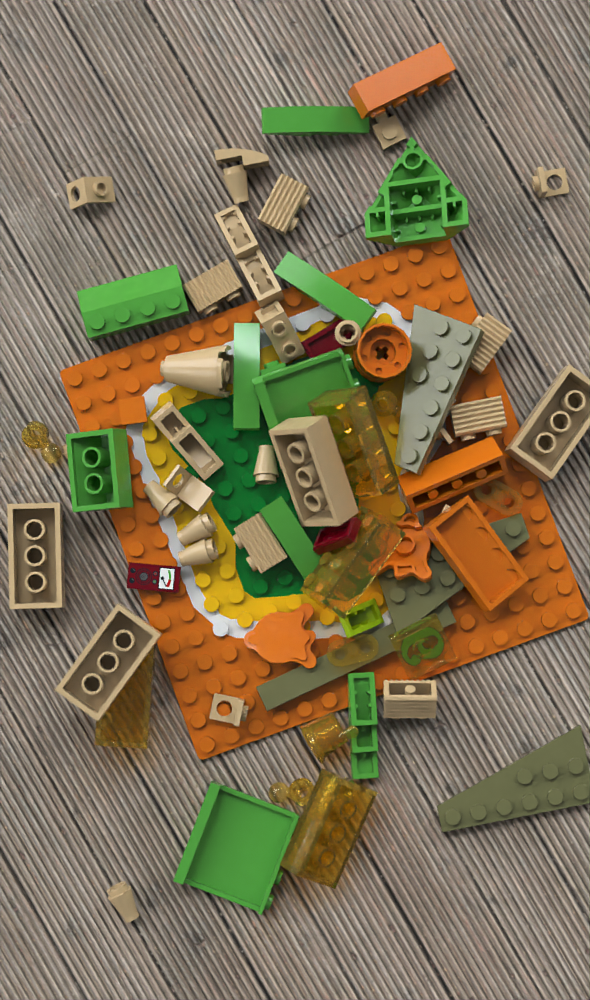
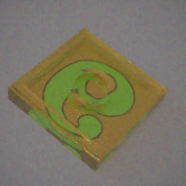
[388,613,457,681]

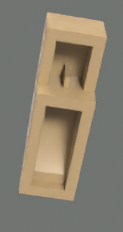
[150,401,224,481]

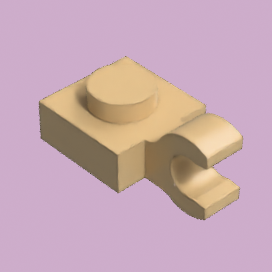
[372,112,407,150]

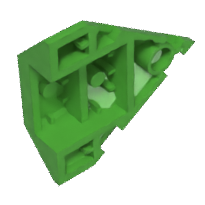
[364,137,469,247]

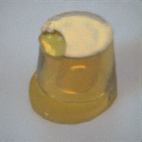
[299,712,359,764]

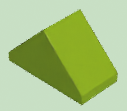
[337,598,384,638]

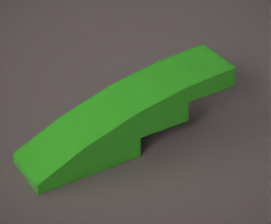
[261,106,369,137]
[274,251,377,332]
[233,323,260,430]
[259,496,338,599]
[348,672,379,779]

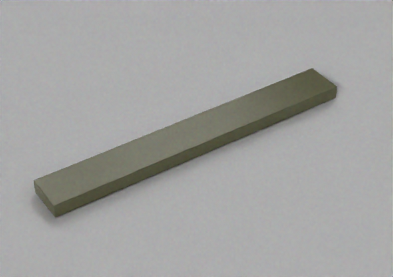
[256,601,456,711]

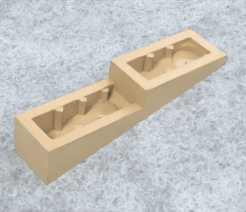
[214,204,285,308]

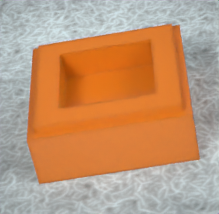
[118,396,148,426]

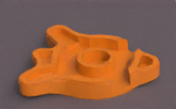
[367,513,433,583]
[244,603,317,669]

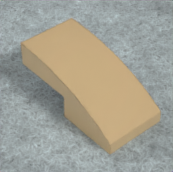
[214,148,269,170]

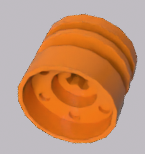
[352,323,412,383]

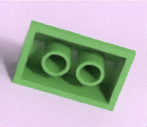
[66,428,133,512]

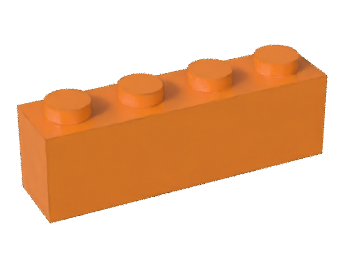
[347,42,456,120]
[396,436,509,514]

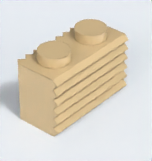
[258,173,311,236]
[182,260,243,315]
[469,313,512,375]
[449,396,507,441]
[232,513,288,573]
[383,679,437,719]

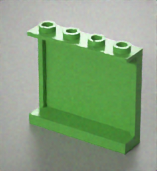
[252,348,378,458]
[173,780,302,915]

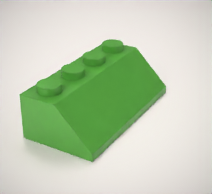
[77,264,190,341]

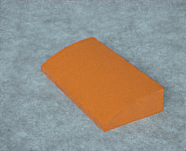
[423,495,529,611]

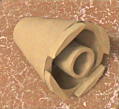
[160,345,234,397]

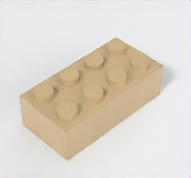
[504,364,590,482]
[269,415,359,527]
[7,503,65,609]
[55,603,163,721]

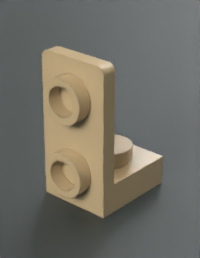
[254,300,305,364]

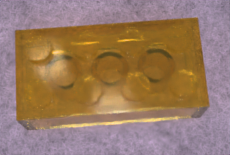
[307,385,400,498]
[300,506,406,619]
[95,644,156,749]
[280,768,378,889]

